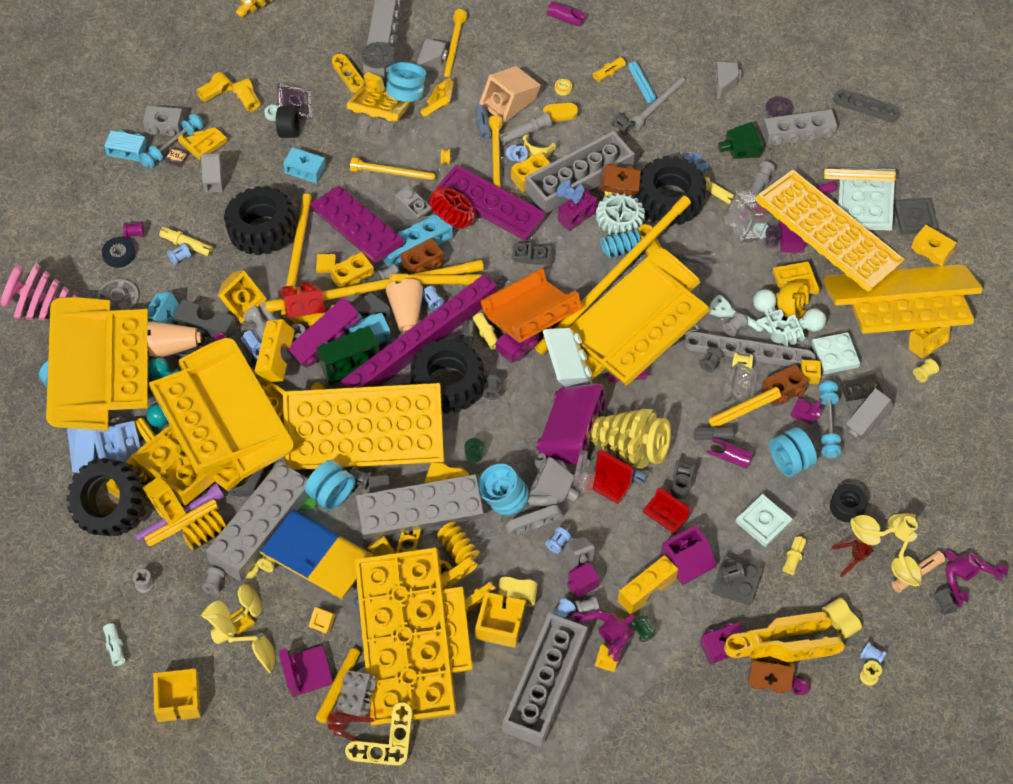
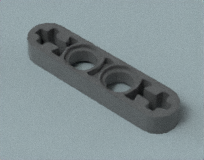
[834,90,900,122]

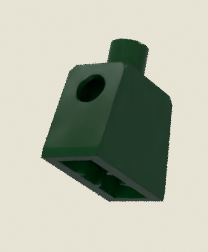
[718,122,763,159]

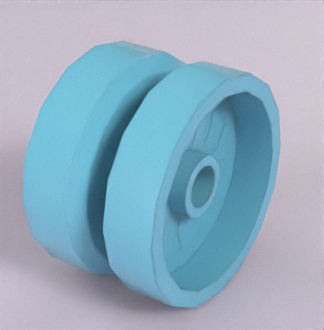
[386,62,426,102]
[769,427,817,478]
[305,459,356,511]

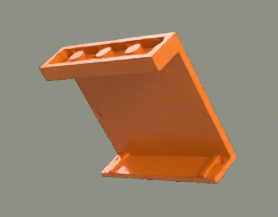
[480,268,582,343]

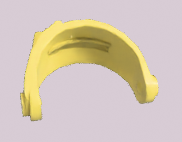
[523,134,557,159]

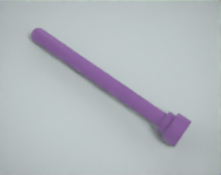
[135,483,224,541]

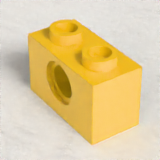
[911,225,957,266]

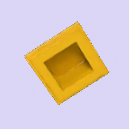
[800,359,821,384]
[365,536,395,556]
[594,644,618,672]

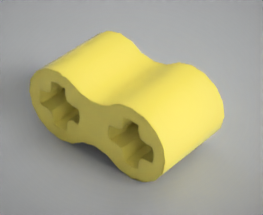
[497,577,538,606]
[822,598,862,640]

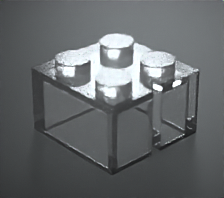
[722,190,772,243]

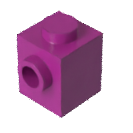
[567,562,600,598]

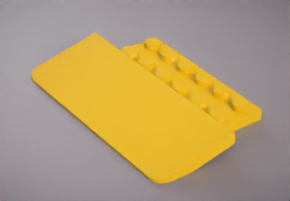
[569,248,710,386]
[823,265,983,334]
[46,297,148,431]
[149,338,294,479]

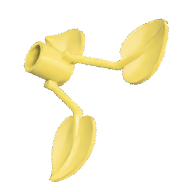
[850,513,921,586]
[201,584,275,674]

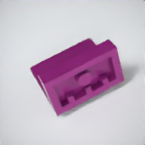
[279,646,333,697]

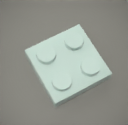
[811,333,860,375]
[735,494,793,548]

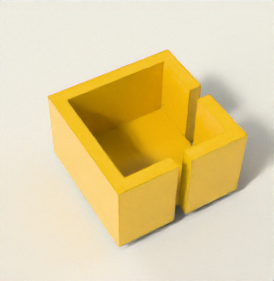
[475,592,526,648]
[153,669,201,722]

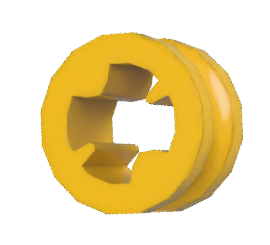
[441,149,450,165]

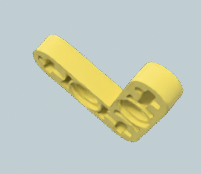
[345,702,412,765]

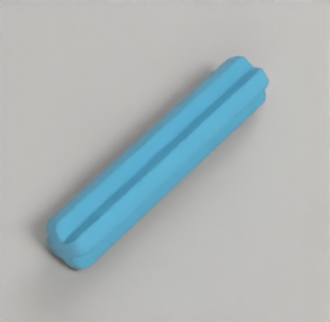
[628,61,656,103]

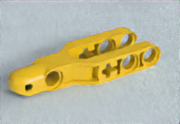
[442,556,497,613]
[724,612,845,662]

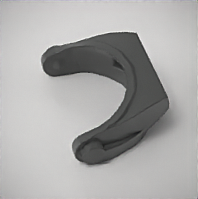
[228,468,264,496]

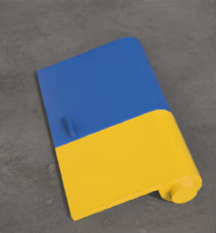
[260,510,376,600]

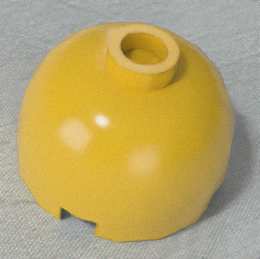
[776,282,809,320]

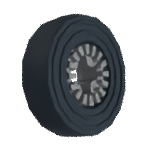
[102,237,135,268]

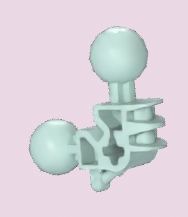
[753,289,826,347]

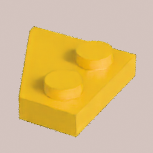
[420,78,454,116]
[177,128,227,161]
[772,261,819,295]

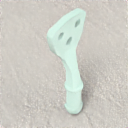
[708,295,764,332]

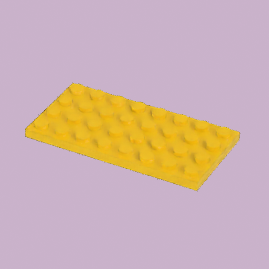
[755,170,905,292]
[283,383,444,470]

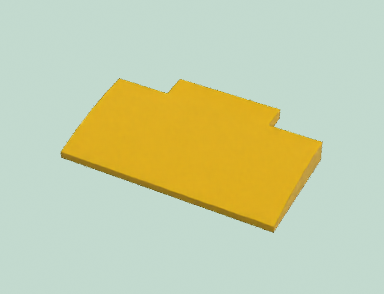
[130,367,285,506]
[355,548,473,726]

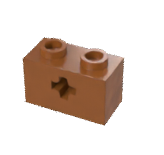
[599,163,641,196]
[748,657,794,693]

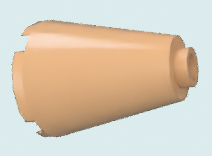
[386,279,423,333]
[147,321,201,359]

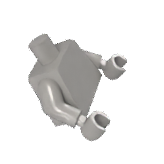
[524,453,579,508]

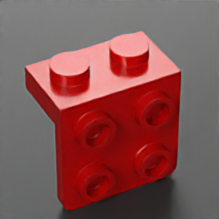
[278,282,325,319]

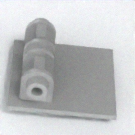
[337,670,377,718]

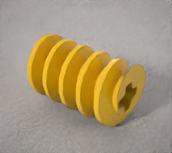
[182,510,226,551]
[437,521,480,565]

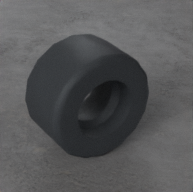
[276,106,300,138]
[830,484,868,523]

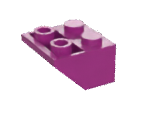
[660,525,717,586]

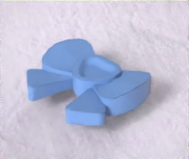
[682,153,709,172]
[557,180,584,203]

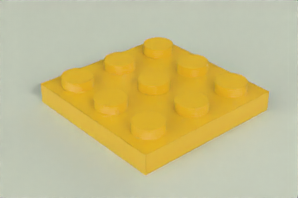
[347,86,412,122]

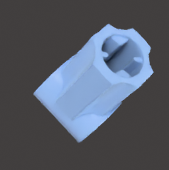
[241,330,262,363]

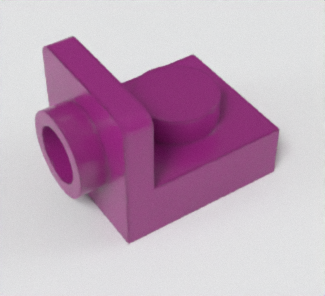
[791,398,823,425]

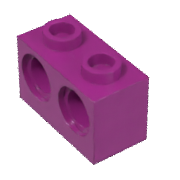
[558,189,598,231]

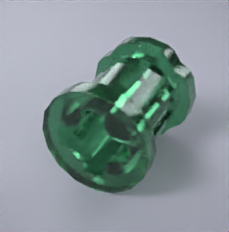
[631,614,657,642]

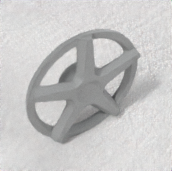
[97,279,139,311]

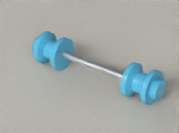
[140,114,203,168]
[819,381,841,458]

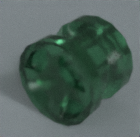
[464,438,484,463]

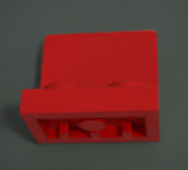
[585,450,633,505]

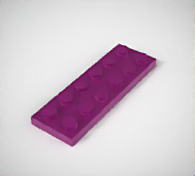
[436,165,546,241]
[310,185,404,263]

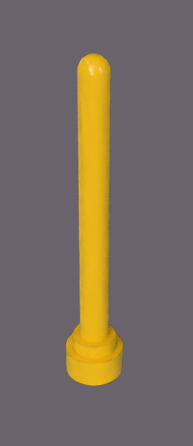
[444,9,467,77]
[489,115,502,188]
[350,157,436,180]

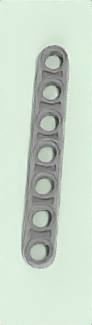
[685,332,815,368]

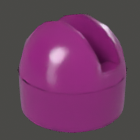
[792,678,810,695]

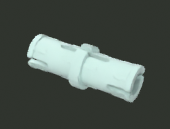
[103,623,125,666]

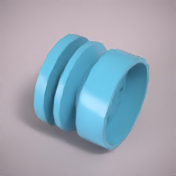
[478,464,529,516]

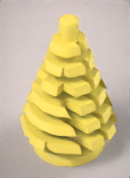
[589,409,671,469]

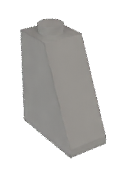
[846,388,894,439]

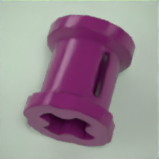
[123,221,144,238]

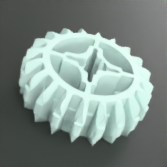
[596,193,645,235]

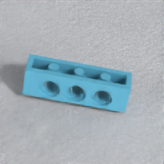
[382,215,453,267]

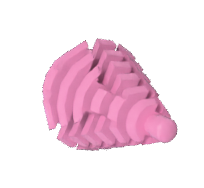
[0,263,77,321]

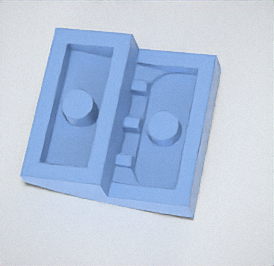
[92,421,141,462]

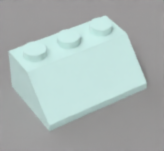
[543,328,592,387]

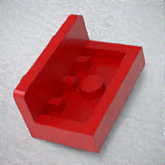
[643,487,691,535]

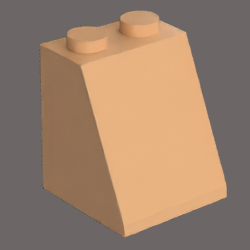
[479,66,541,123]

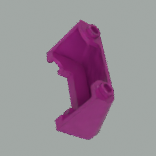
[536,384,607,467]

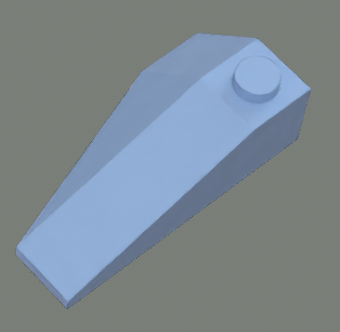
[67,428,97,473]

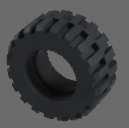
[636,156,706,226]
[224,186,297,255]
[410,339,484,414]
[67,458,148,537]

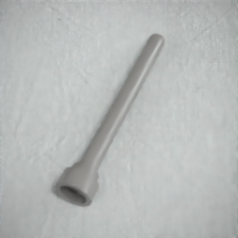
[629,77,686,131]

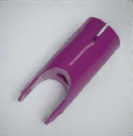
[547,1,587,26]
[707,438,754,469]

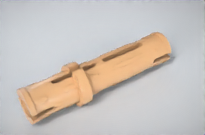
[892,551,945,593]

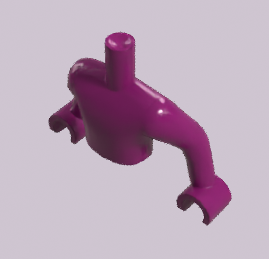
[944,549,1008,607]
[572,610,636,662]

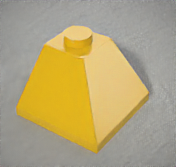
[218,271,267,324]

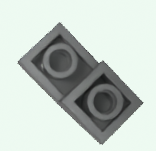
[512,242,552,265]

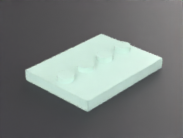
[838,168,895,231]

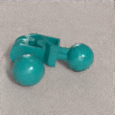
[146,357,182,427]

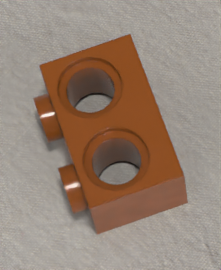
[400,238,444,275]
[761,364,808,407]

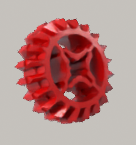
[429,186,476,229]

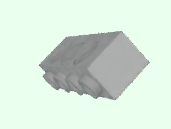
[762,109,837,145]

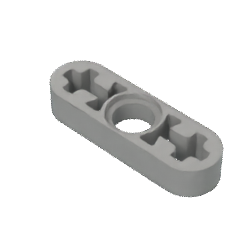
[505,505,563,537]

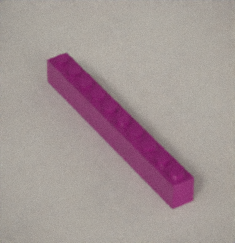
[341,274,497,388]

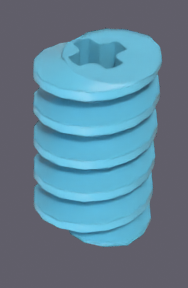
[600,229,640,259]

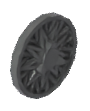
[361,42,394,69]

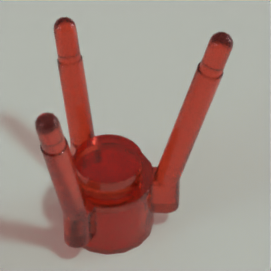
[831,540,874,577]
[328,713,375,741]

